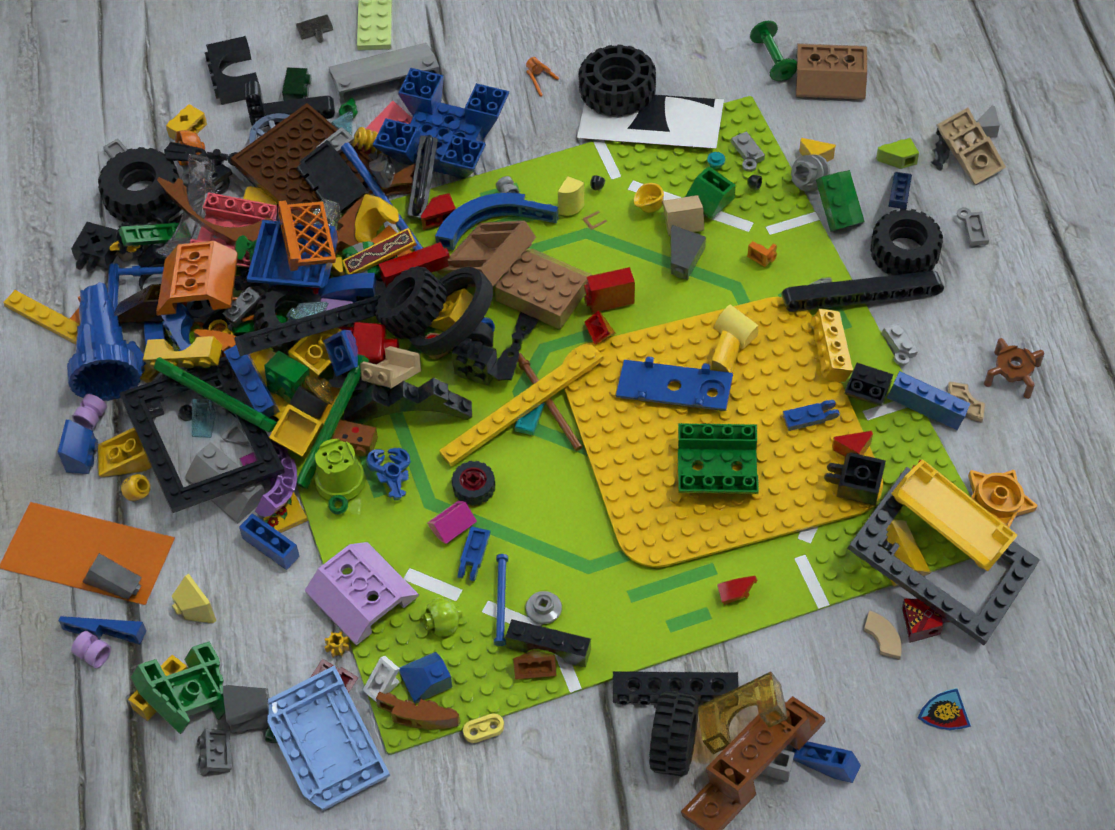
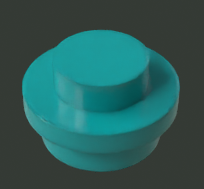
[707,152,725,169]

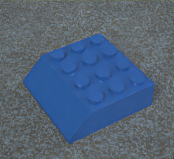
[247,220,338,288]

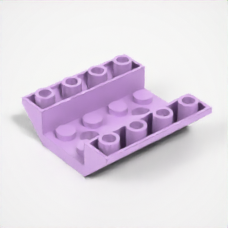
[305,542,419,645]

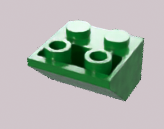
[685,166,736,219]

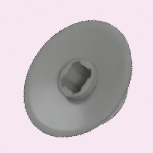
[526,591,562,624]

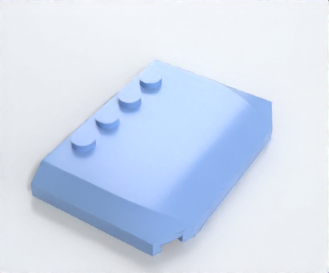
[268,665,390,811]

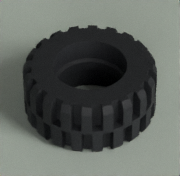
[870,209,943,275]
[375,266,447,339]
[253,284,327,356]
[649,691,699,777]

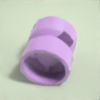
[72,394,107,430]
[71,631,111,668]

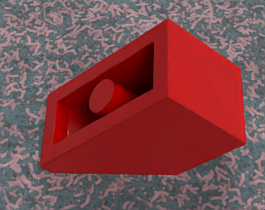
[421,193,456,230]

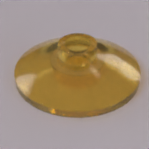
[305,375,335,405]

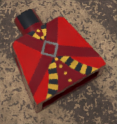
[902,598,950,643]

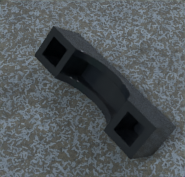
[505,619,591,668]

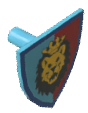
[918,688,971,730]

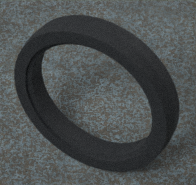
[409,267,493,356]

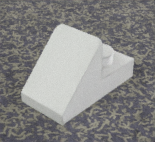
[363,656,400,701]

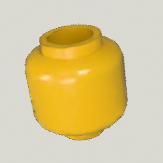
[121,474,151,502]

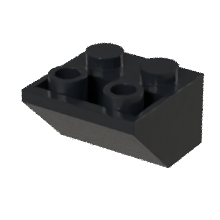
[844,363,893,406]

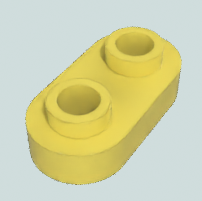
[463,714,504,743]

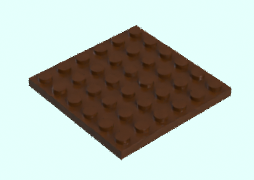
[230,103,374,223]

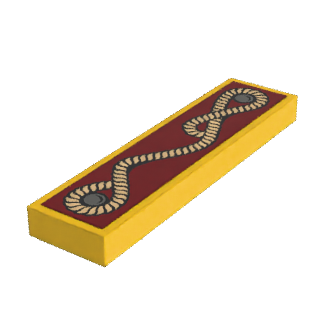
[342,228,417,274]

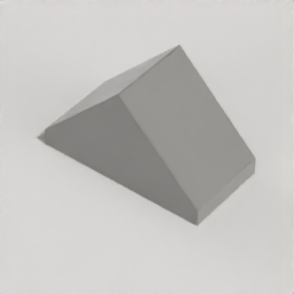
[976,105,1000,138]

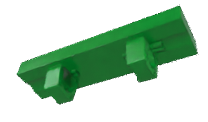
[118,222,191,247]

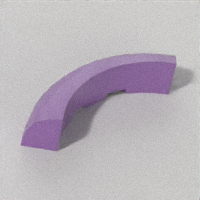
[255,435,297,517]

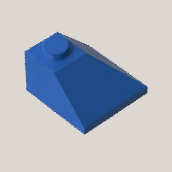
[323,330,358,377]
[399,652,453,703]

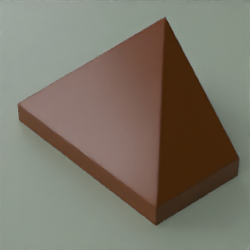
[513,650,557,679]

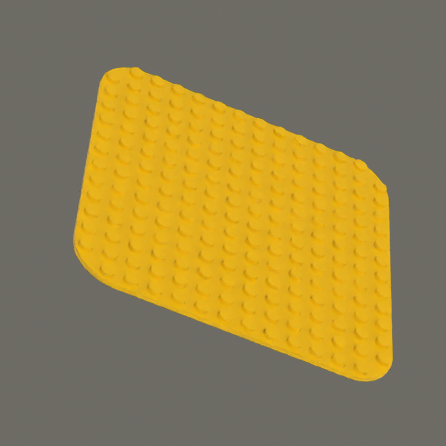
[563,297,883,568]

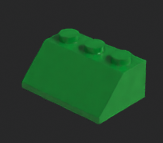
[816,170,865,232]

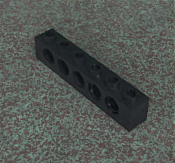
[613,671,739,706]

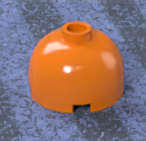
[175,130,205,166]

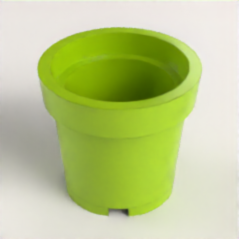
[315,439,365,500]

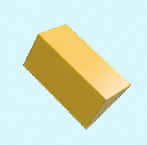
[288,327,342,377]
[882,519,931,587]

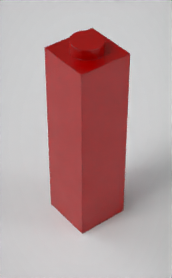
[378,242,450,288]

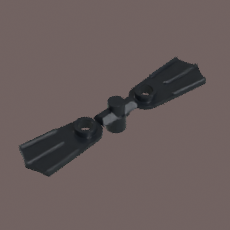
[164,142,238,166]
[489,312,539,381]

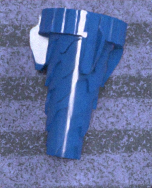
[67,282,146,401]

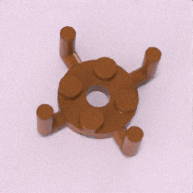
[984,338,1045,399]

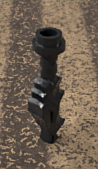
[931,128,950,171]

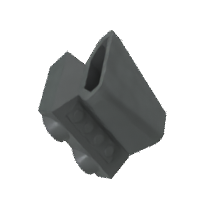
[223,685,270,734]

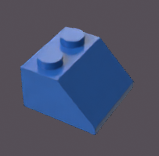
[58,419,98,474]

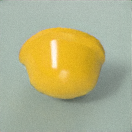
[634,183,664,213]

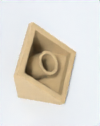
[662,195,704,236]

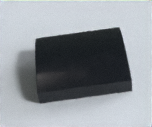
[328,373,374,390]

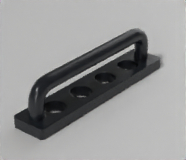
[407,135,438,220]
[153,164,233,224]

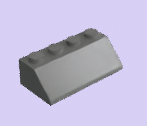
[185,442,265,524]

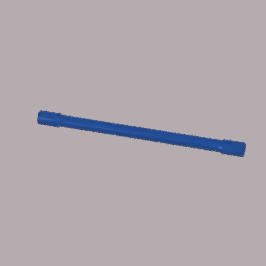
[341,142,423,251]

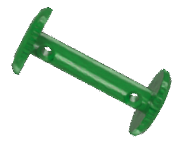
[750,20,797,81]

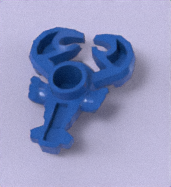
[366,448,411,500]

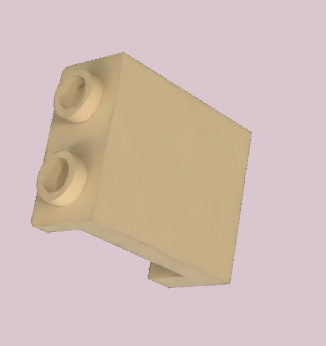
[360,346,421,388]

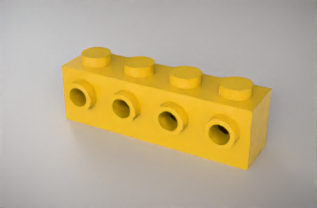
[811,309,853,382]

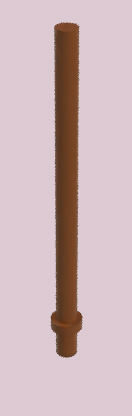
[518,353,582,451]

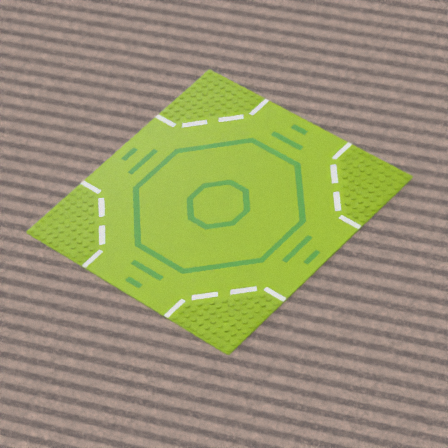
[233,96,971,755]

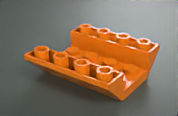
[156,241,238,315]

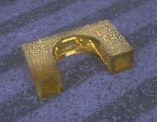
[698,671,788,754]

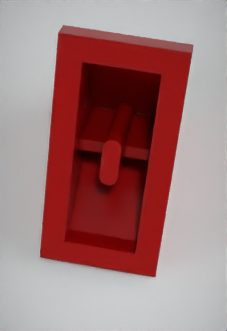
[832,431,873,457]

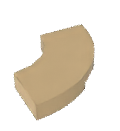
[948,382,985,423]
[864,611,902,660]

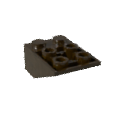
[114,284,164,324]

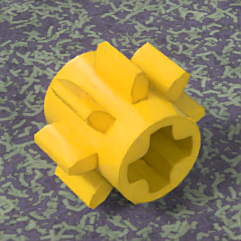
[324,631,350,658]

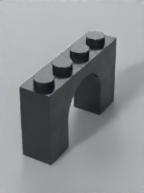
[204,36,259,105]

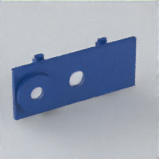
[616,357,733,411]

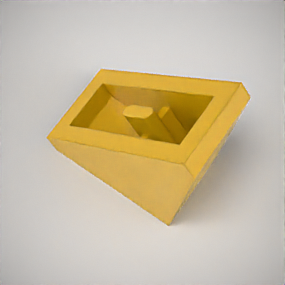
[799,138,836,162]

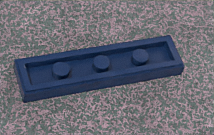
[888,172,912,210]

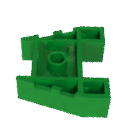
[131,641,225,734]

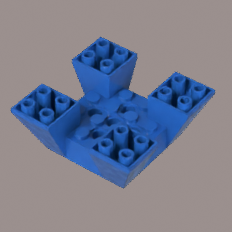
[373,68,509,179]

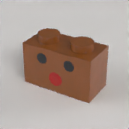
[332,420,378,456]

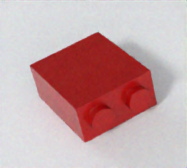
[584,267,635,313]

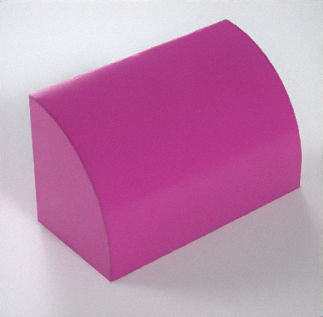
[427,501,477,544]

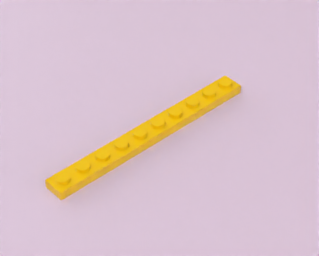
[3,290,159,383]
[439,344,604,467]

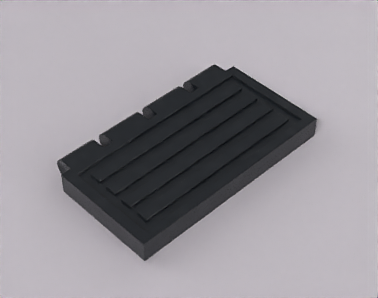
[296,140,369,216]

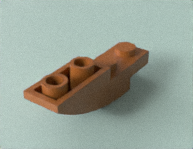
[376,692,460,729]

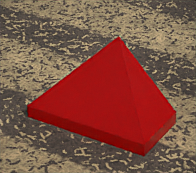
[584,310,616,344]

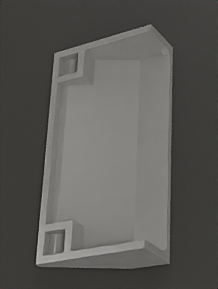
[329,43,440,104]

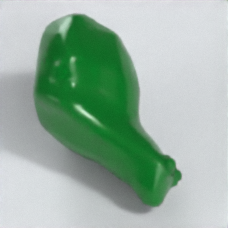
[339,98,358,120]

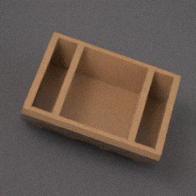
[437,220,536,287]
[495,248,592,329]

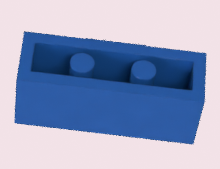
[239,513,300,570]

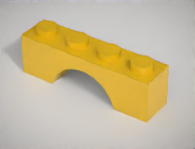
[143,336,223,370]

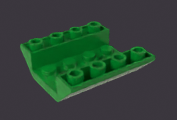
[678,423,759,494]

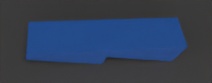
[58,616,147,645]

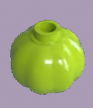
[423,598,462,637]

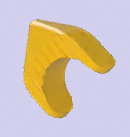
[355,194,399,243]

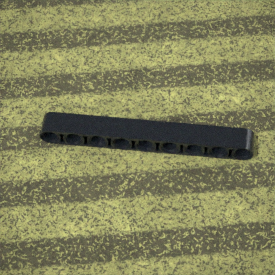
[781,271,944,312]

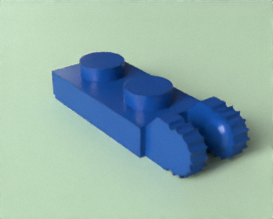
[782,400,840,431]
[458,526,491,581]

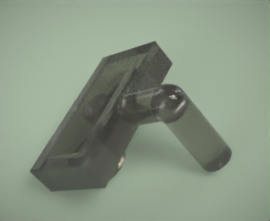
[296,14,333,43]

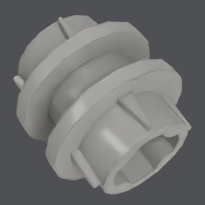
[791,154,830,191]

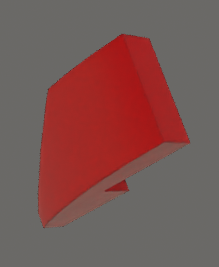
[717,576,758,605]

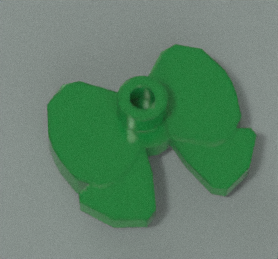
[235,235,257,262]

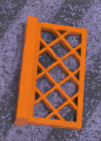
[278,201,336,271]

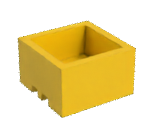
[269,404,324,458]

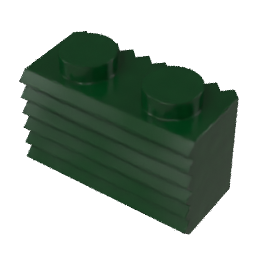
[282,67,312,101]

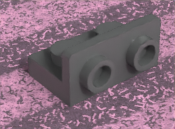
[223,287,261,328]
[197,728,232,776]

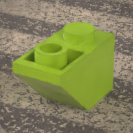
[876,138,919,169]

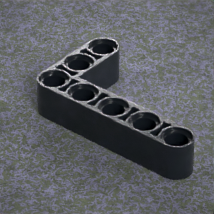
[244,81,335,127]

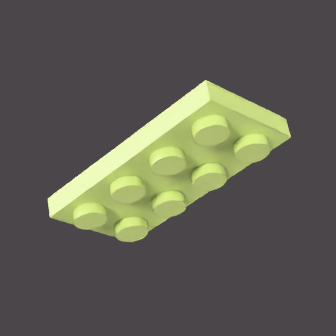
[357,0,392,50]

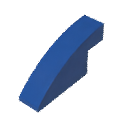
[318,273,376,303]

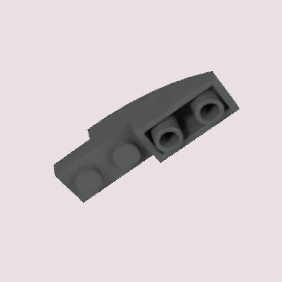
[369,153,395,188]

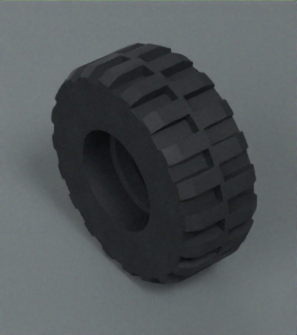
[578,44,656,116]
[98,147,180,224]

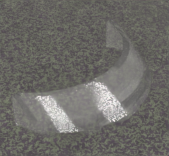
[156,154,216,257]

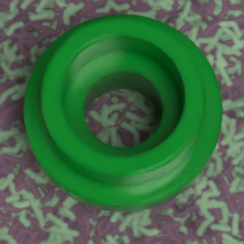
[328,495,348,515]

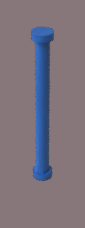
[494,554,508,646]

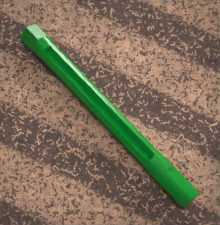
[296,354,369,489]
[154,357,277,433]

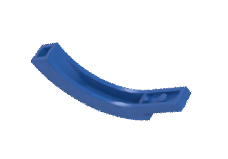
[435,193,558,250]

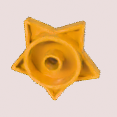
[968,470,1038,528]

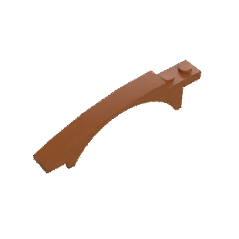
[335,163,416,256]
[157,177,273,246]

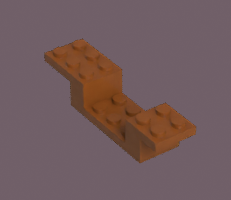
[681,696,826,830]

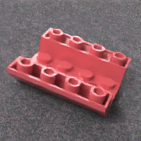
[190,192,277,269]

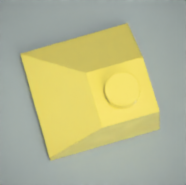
[172,574,216,623]

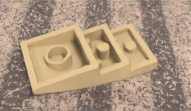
[936,107,1006,184]

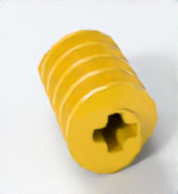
[352,127,388,156]

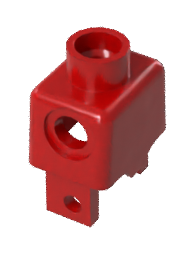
[332,322,399,372]

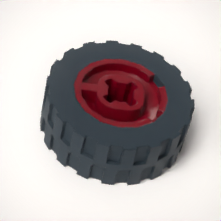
[451,461,495,506]

